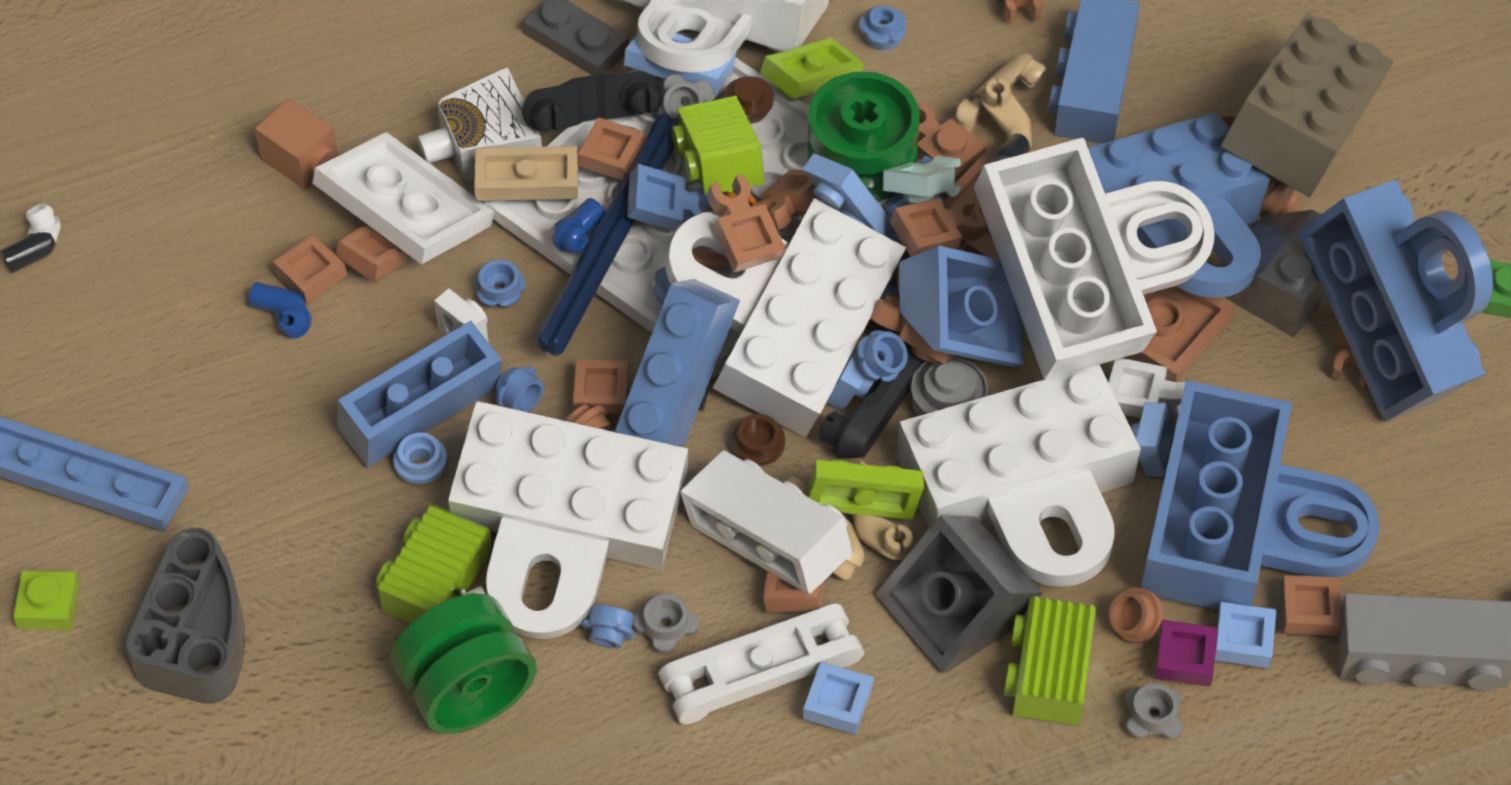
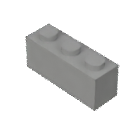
[1338,593,1511,690]

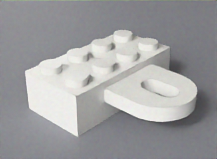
[622,0,829,73]
[974,137,1214,380]
[666,198,906,438]
[897,365,1141,587]
[448,401,688,639]

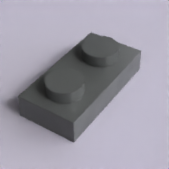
[522,0,629,75]

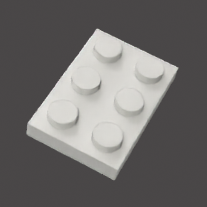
[312,132,494,265]

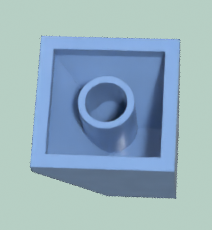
[899,245,1024,368]

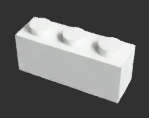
[680,450,853,594]

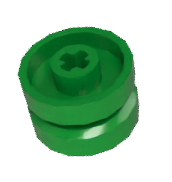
[807,72,920,201]
[390,593,537,734]

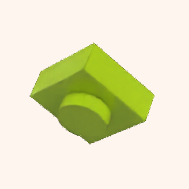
[13,570,80,630]

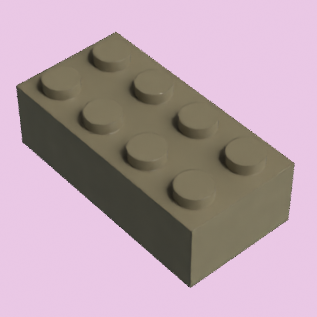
[1220,12,1394,198]

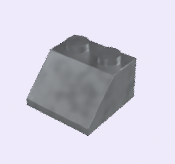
[1220,210,1327,338]
[876,515,1043,672]

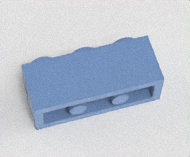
[1048,0,1140,144]
[615,279,740,447]
[337,320,502,468]

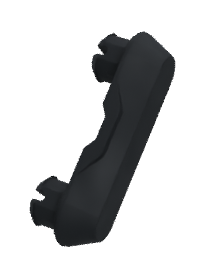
[522,72,661,132]
[818,341,926,458]

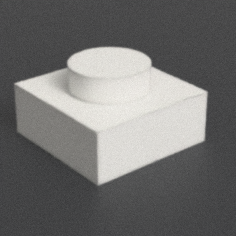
[434,289,489,343]

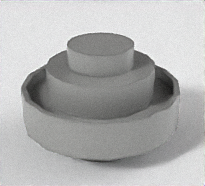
[910,356,989,416]

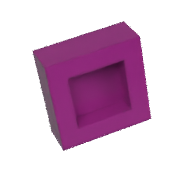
[1155,620,1218,687]

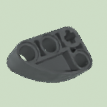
[126,527,245,704]

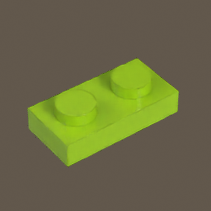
[760,38,865,100]
[806,459,924,520]

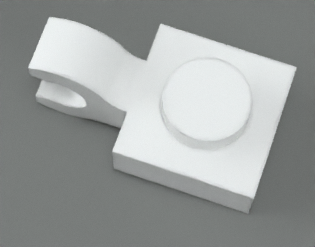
[1109,358,1185,420]

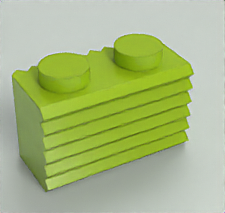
[671,95,765,196]
[376,504,493,624]
[1004,596,1096,726]

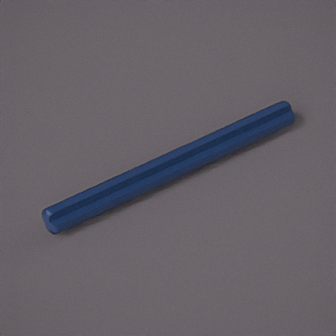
[537,113,679,356]

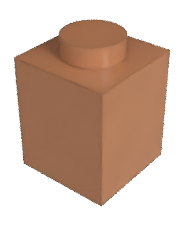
[255,98,338,189]

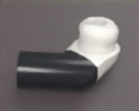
[0,203,61,273]

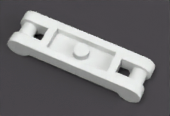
[658,604,865,724]

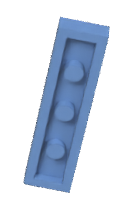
[0,417,189,531]

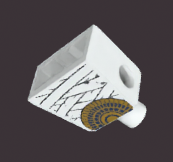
[417,68,542,181]

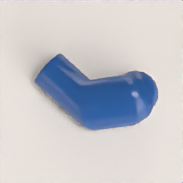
[551,198,605,253]
[249,282,312,338]

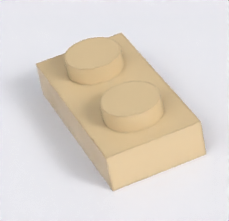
[474,146,578,201]

